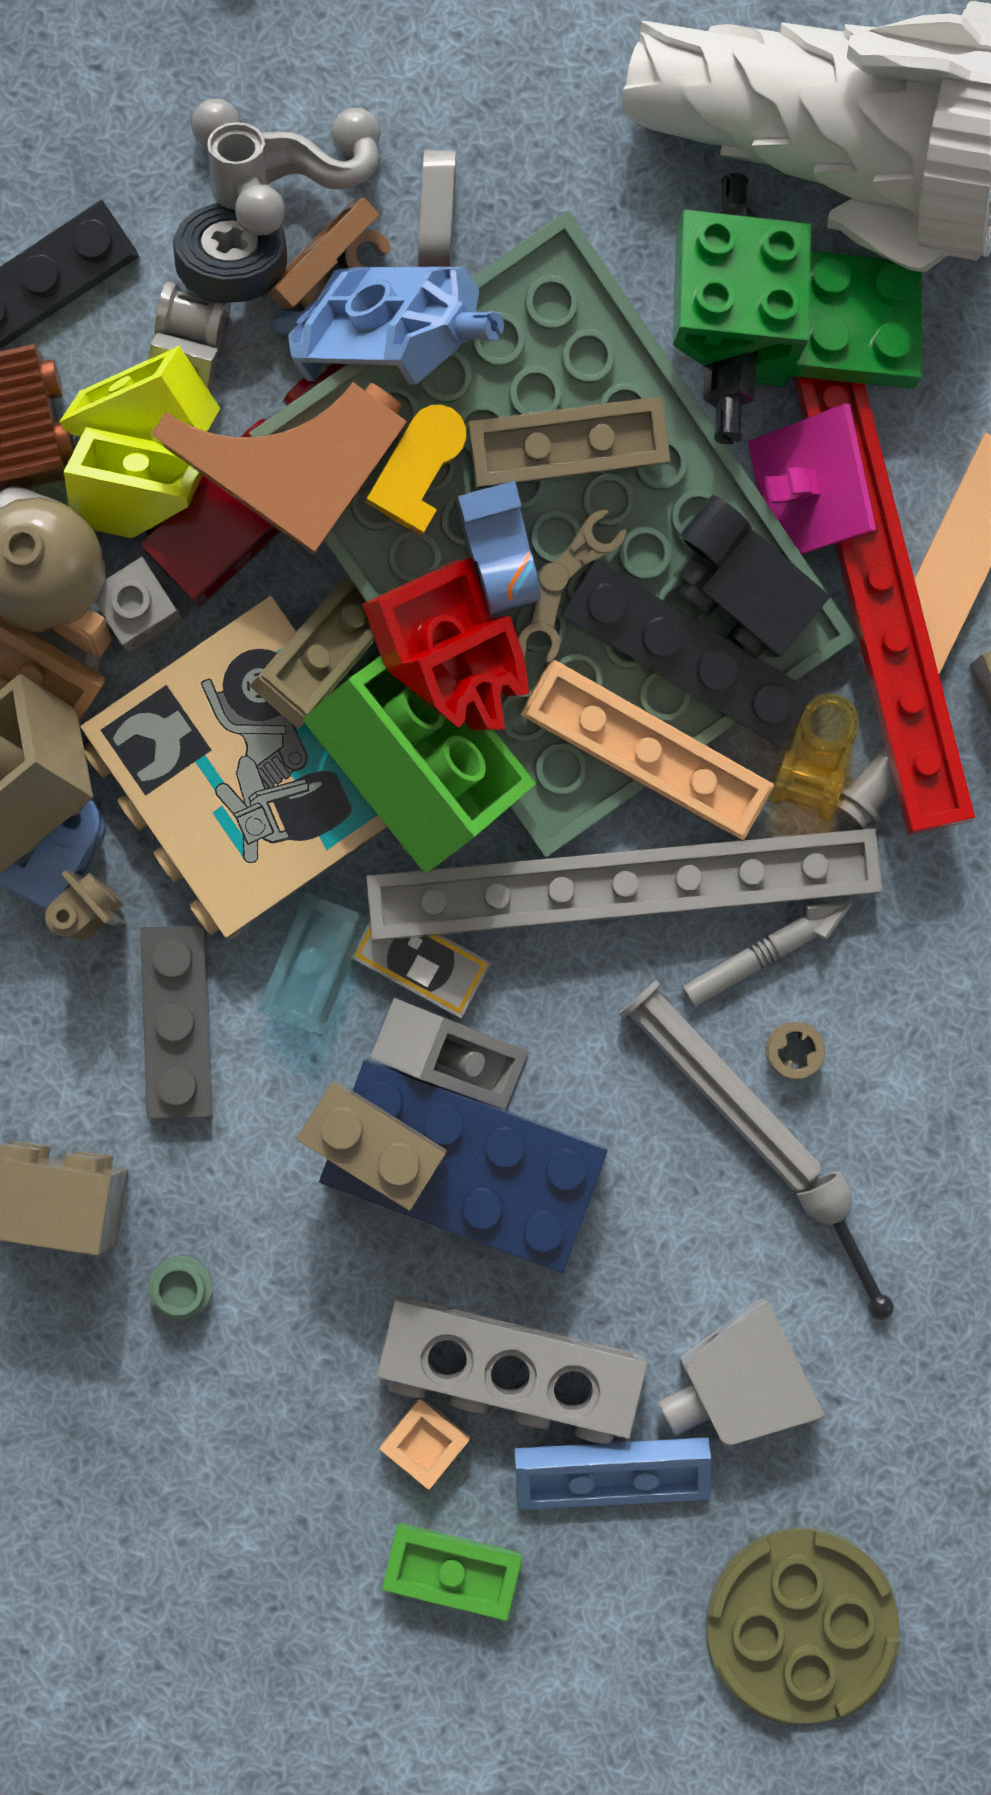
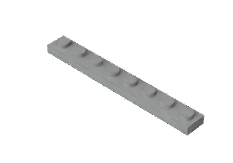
[366,828,883,942]

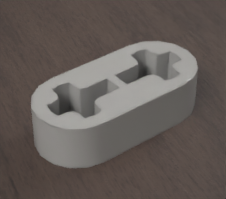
[418,149,456,267]

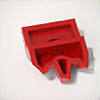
[362,557,529,731]

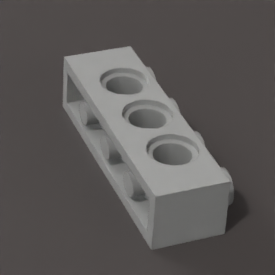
[376,1295,648,1445]

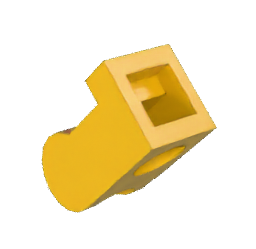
[365,405,467,536]

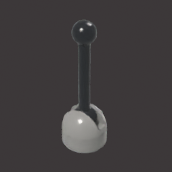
[796,1171,894,1320]

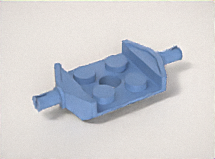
[273,267,504,385]

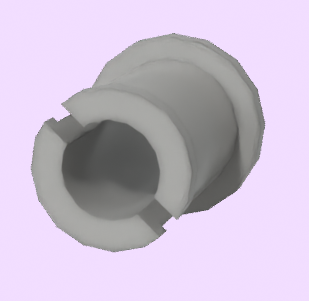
[834,748,896,830]

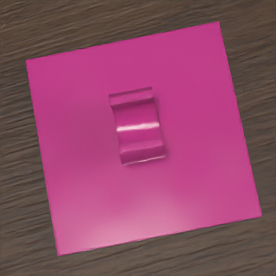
[748,404,876,555]

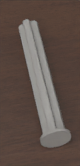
[619,979,822,1192]

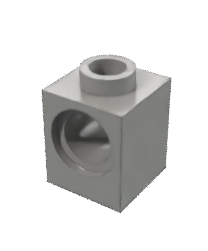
[95,557,185,655]

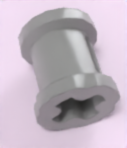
[154,281,231,351]

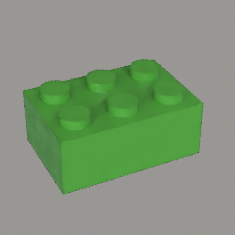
[302,656,536,874]

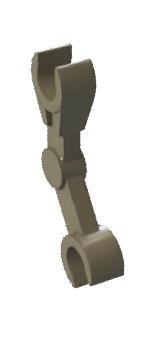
[517,510,626,663]

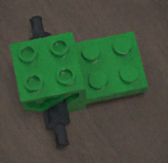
[672,173,922,444]

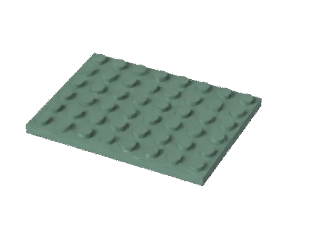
[249,210,857,857]

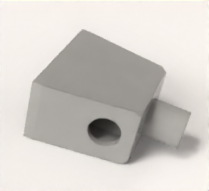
[658,1298,825,1446]

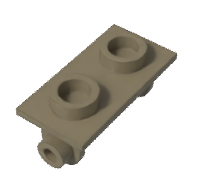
[45,870,127,940]

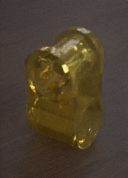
[768,694,859,822]

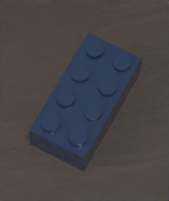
[318,1059,608,1273]

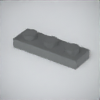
[140,925,213,1119]

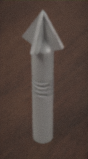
[683,901,853,1007]

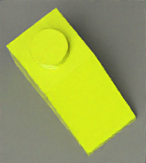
[59,345,221,442]
[64,427,203,538]

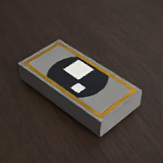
[350,921,492,1019]

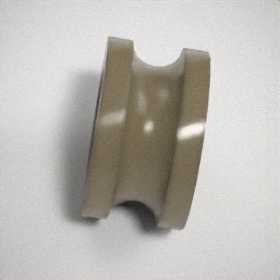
[765,1022,826,1079]

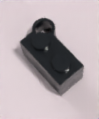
[673,495,831,659]

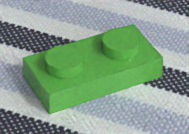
[382,1522,523,1621]

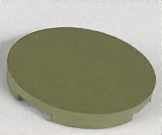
[706,1527,900,1725]

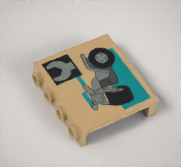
[80,595,387,940]

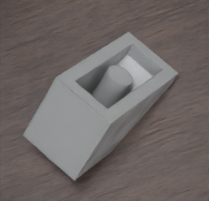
[370,998,529,1110]

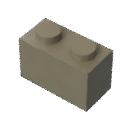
[296,1081,447,1211]

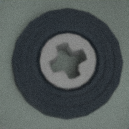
[173,203,287,303]

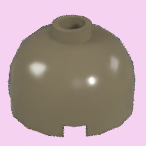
[0,497,106,632]

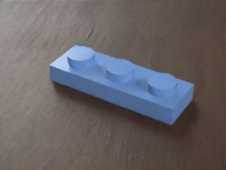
[515,1438,711,1510]

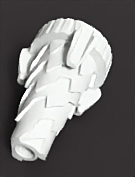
[622,1,991,272]

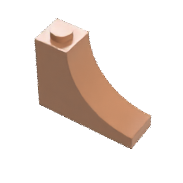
[151,382,407,555]

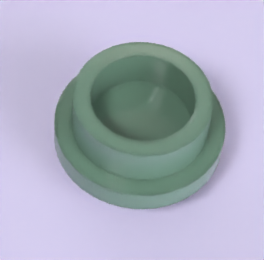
[148,1255,213,1321]

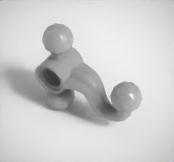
[191,98,381,236]

